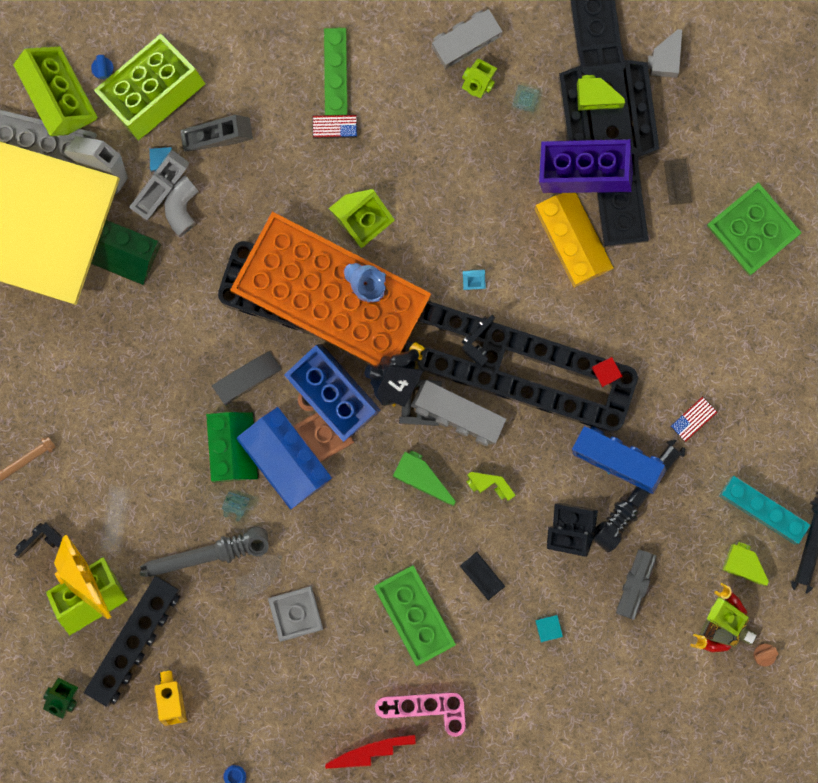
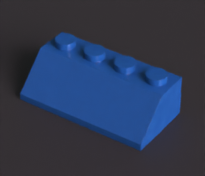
[284,344,381,442]
[236,407,332,510]

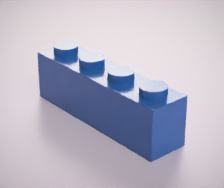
[572,426,666,494]

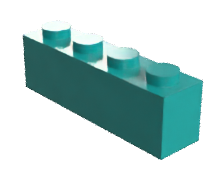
[719,476,810,545]

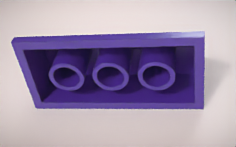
[539,139,633,193]

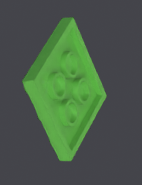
[707,182,802,276]

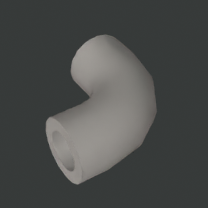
[164,175,199,237]

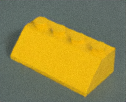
[535,193,614,288]

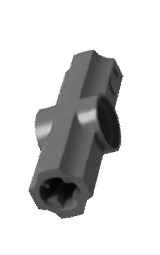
[616,549,657,620]

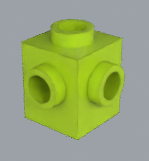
[462,58,497,99]

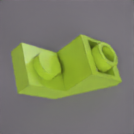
[466,472,516,502]

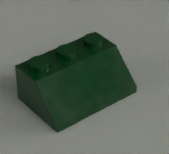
[91,220,161,286]

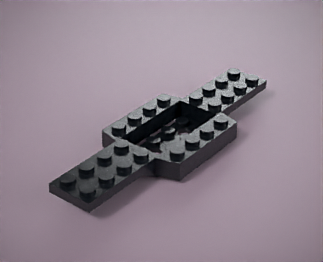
[558,0,659,248]

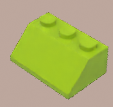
[46,557,128,636]

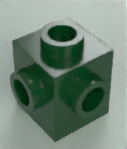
[43,677,78,719]

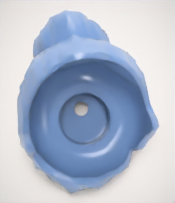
[344,263,386,302]

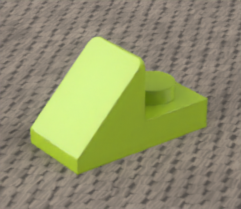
[707,597,748,637]

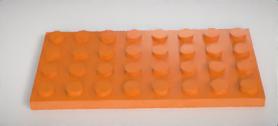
[230,211,431,366]

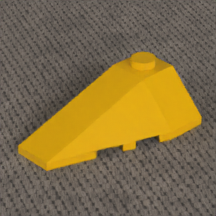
[54,535,111,619]

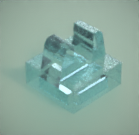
[222,492,250,521]

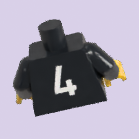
[364,342,425,407]

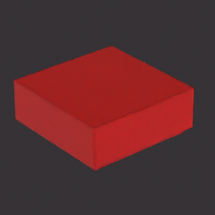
[592,357,622,387]

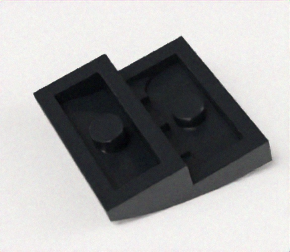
[547,503,598,557]

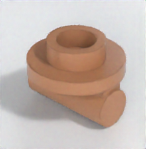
[753,644,778,667]

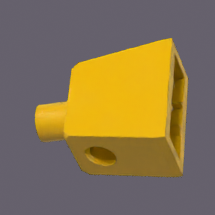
[154,671,187,726]

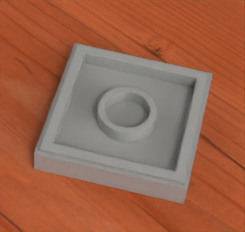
[268,586,323,642]

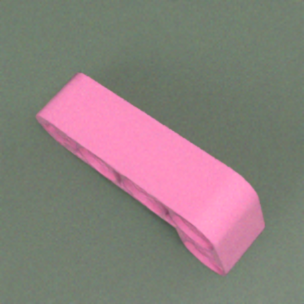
[375,693,465,737]

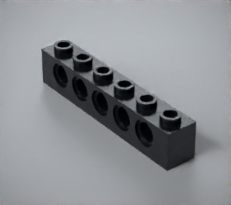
[83,576,181,707]

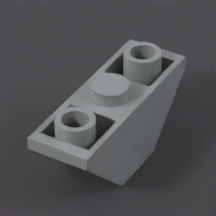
[64,136,128,194]

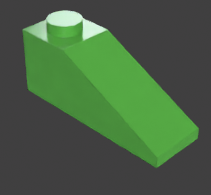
[393,450,456,507]

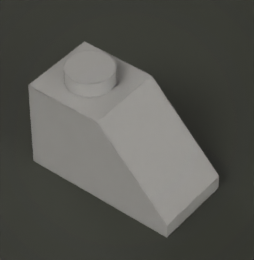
[647,29,682,78]

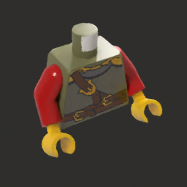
[690,583,757,653]

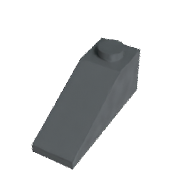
[180,115,253,152]

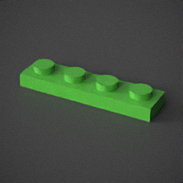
[324,28,347,115]

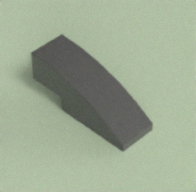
[212,351,282,406]

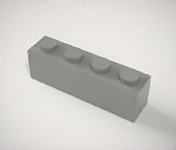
[411,380,506,446]

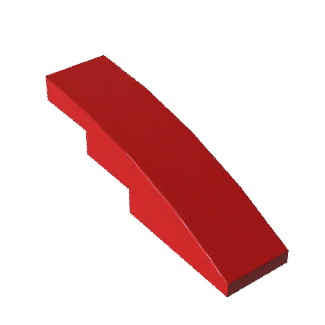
[325,734,416,769]

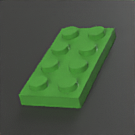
[374,565,456,667]

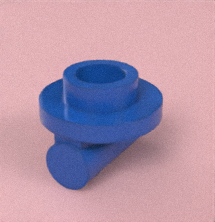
[91,55,114,79]

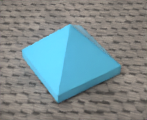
[463,270,486,290]

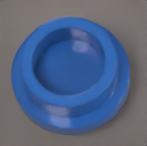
[223,765,246,783]

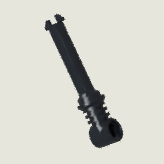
[593,439,685,553]
[791,486,818,594]

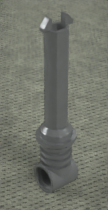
[140,527,269,577]

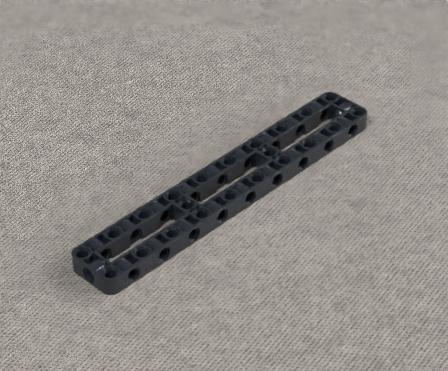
[218,241,638,433]

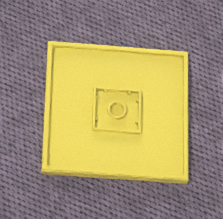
[0,142,120,305]

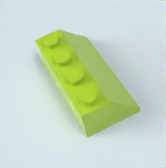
[13,47,98,137]

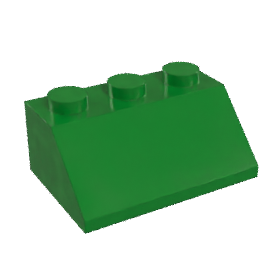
[206,412,258,483]

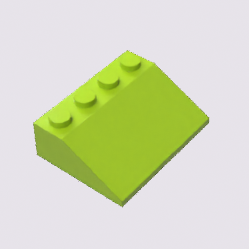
[94,34,206,141]

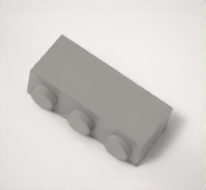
[432,9,502,70]

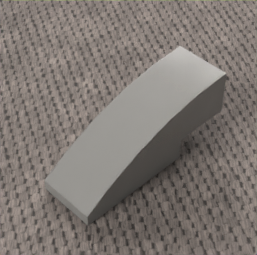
[129,150,189,220]

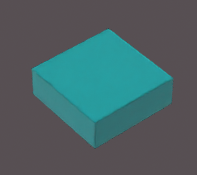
[535,615,563,642]

